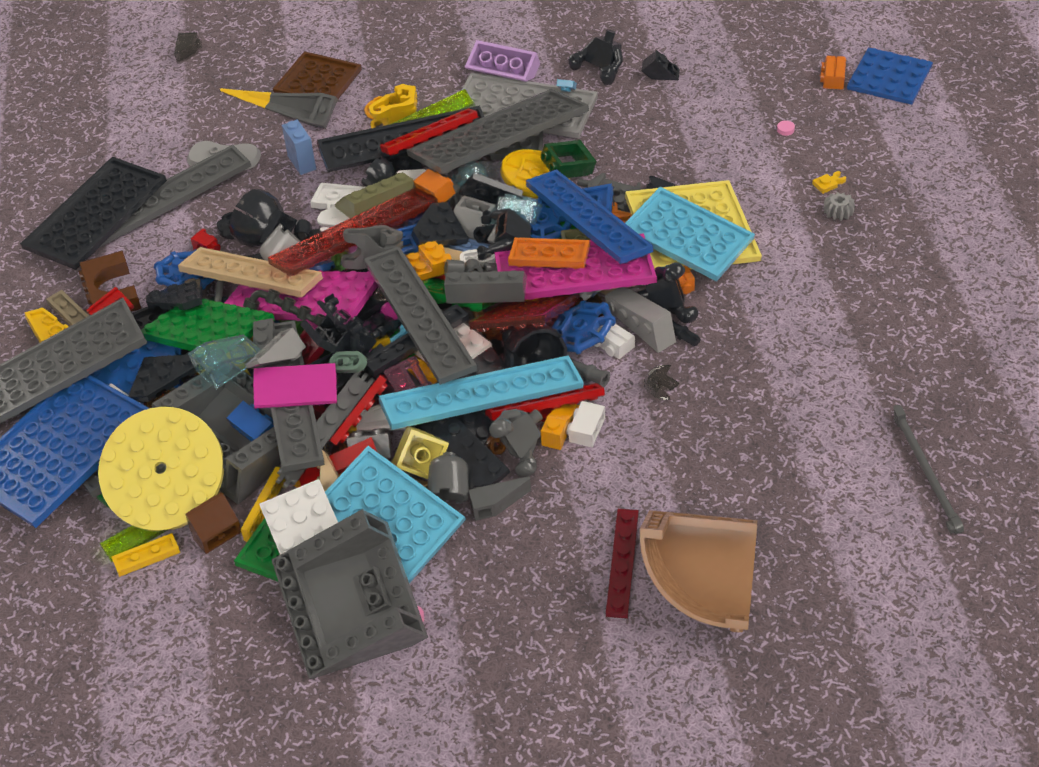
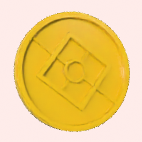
[500,149,570,199]

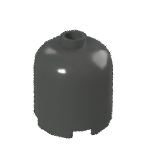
[427,452,469,503]

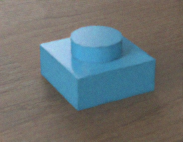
[556,79,577,92]

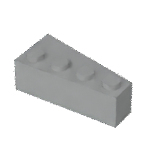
[605,287,676,353]

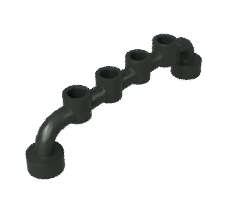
[243,289,325,325]

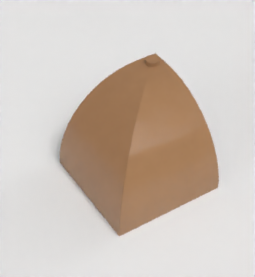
[640,510,758,632]

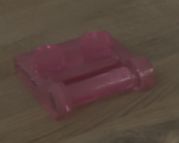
[384,356,432,392]

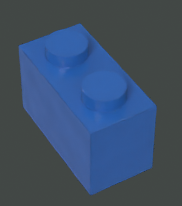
[227,401,274,442]

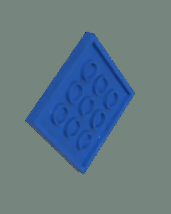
[847,47,933,105]

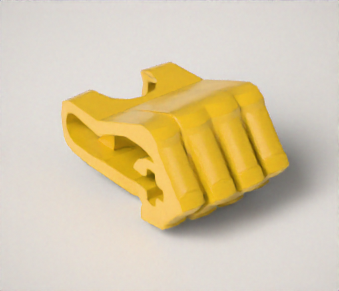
[369,84,418,128]

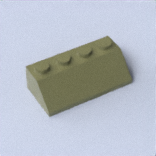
[335,172,414,223]

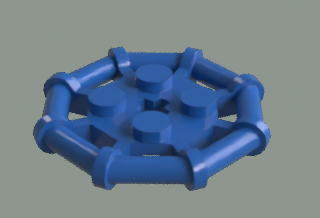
[514,197,572,239]
[154,249,217,290]
[552,300,616,355]

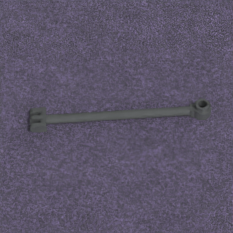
[893,404,964,535]

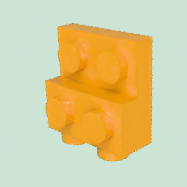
[406,241,452,280]

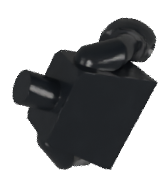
[568,29,623,85]
[637,263,699,323]

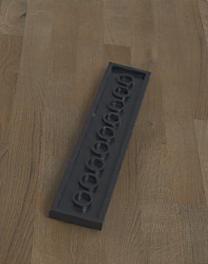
[317,105,484,173]
[361,343,510,489]

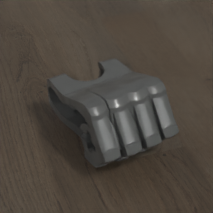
[341,225,403,270]

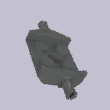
[577,173,641,212]

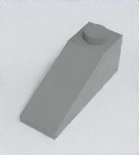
[245,327,306,368]

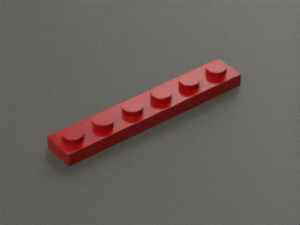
[380,108,478,155]
[485,383,605,421]

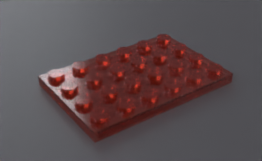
[469,293,581,332]

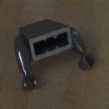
[477,208,533,261]

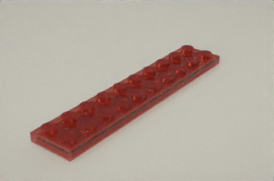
[268,187,438,276]

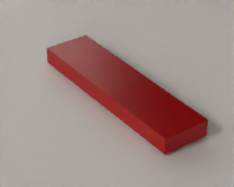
[299,437,378,486]

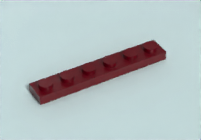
[606,508,639,619]

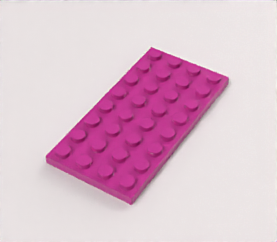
[494,233,657,303]
[225,270,378,321]

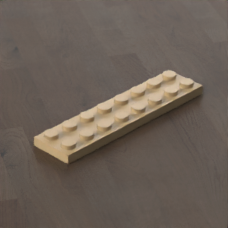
[178,247,323,298]

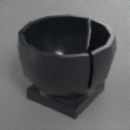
[230,189,298,247]
[500,317,567,368]

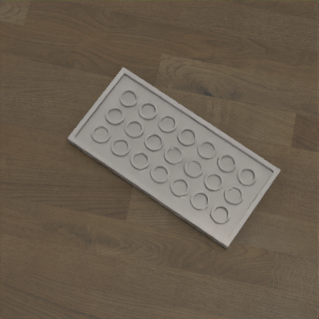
[450,73,598,139]

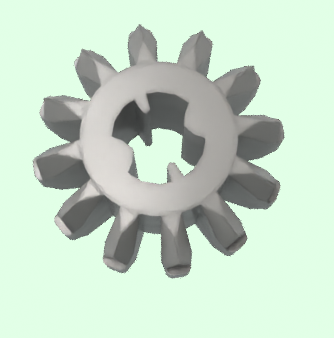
[823,192,855,221]

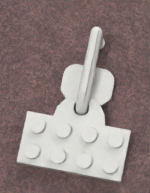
[310,183,365,255]

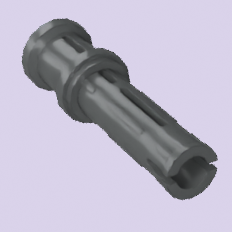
[570,358,610,387]

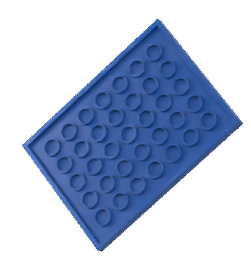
[0,375,150,528]

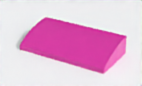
[253,363,337,408]

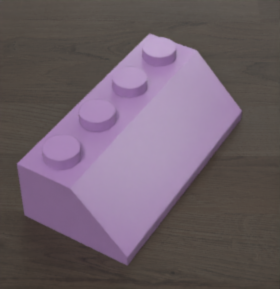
[465,40,540,82]

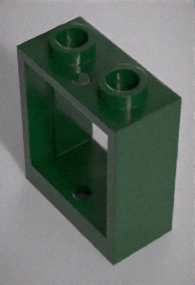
[540,140,597,178]

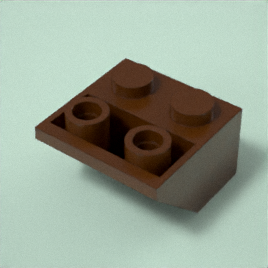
[185,492,242,554]

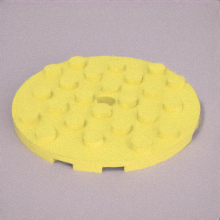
[98,407,224,532]

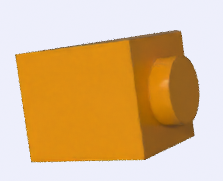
[541,404,580,450]

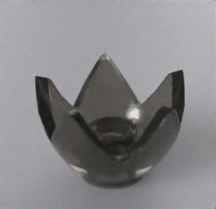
[644,365,679,400]

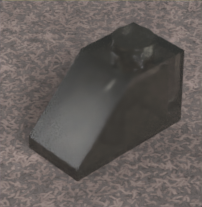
[174,32,202,64]

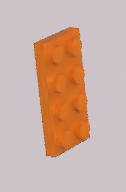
[508,238,590,269]

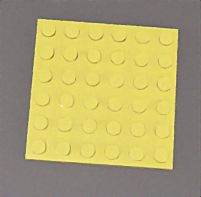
[625,180,762,269]

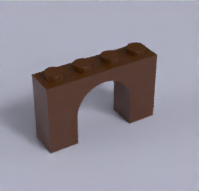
[78,250,142,312]

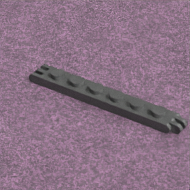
[276,371,375,489]

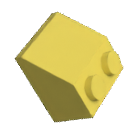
[392,426,449,479]

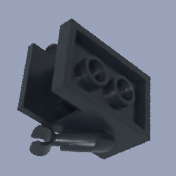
[300,294,377,355]

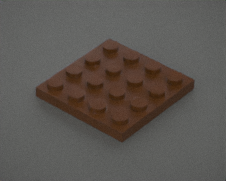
[273,51,362,99]

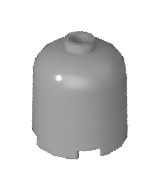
[260,224,307,266]

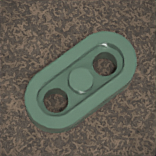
[329,351,367,373]

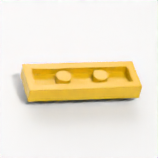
[112,533,180,577]

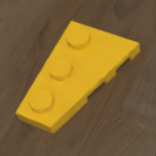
[25,308,69,342]

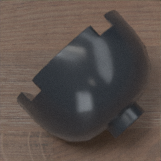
[361,156,395,187]

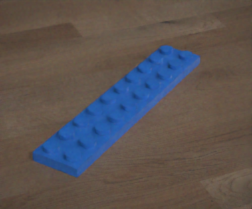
[526,169,653,264]

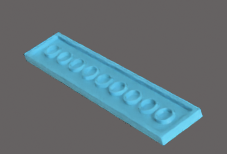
[379,355,584,430]

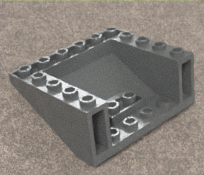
[152,358,281,504]
[272,509,428,679]

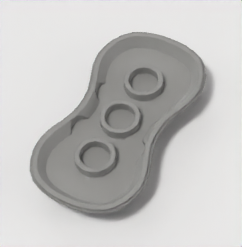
[187,141,261,170]

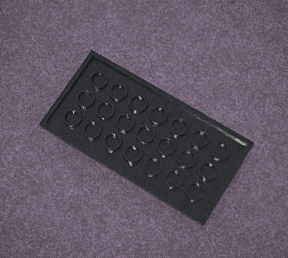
[20,156,167,270]

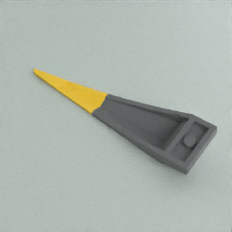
[220,88,338,129]

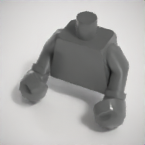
[489,409,543,477]

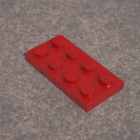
[329,374,387,445]

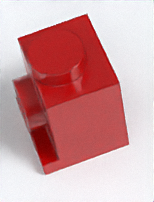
[191,228,221,251]

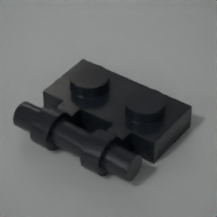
[363,313,402,340]

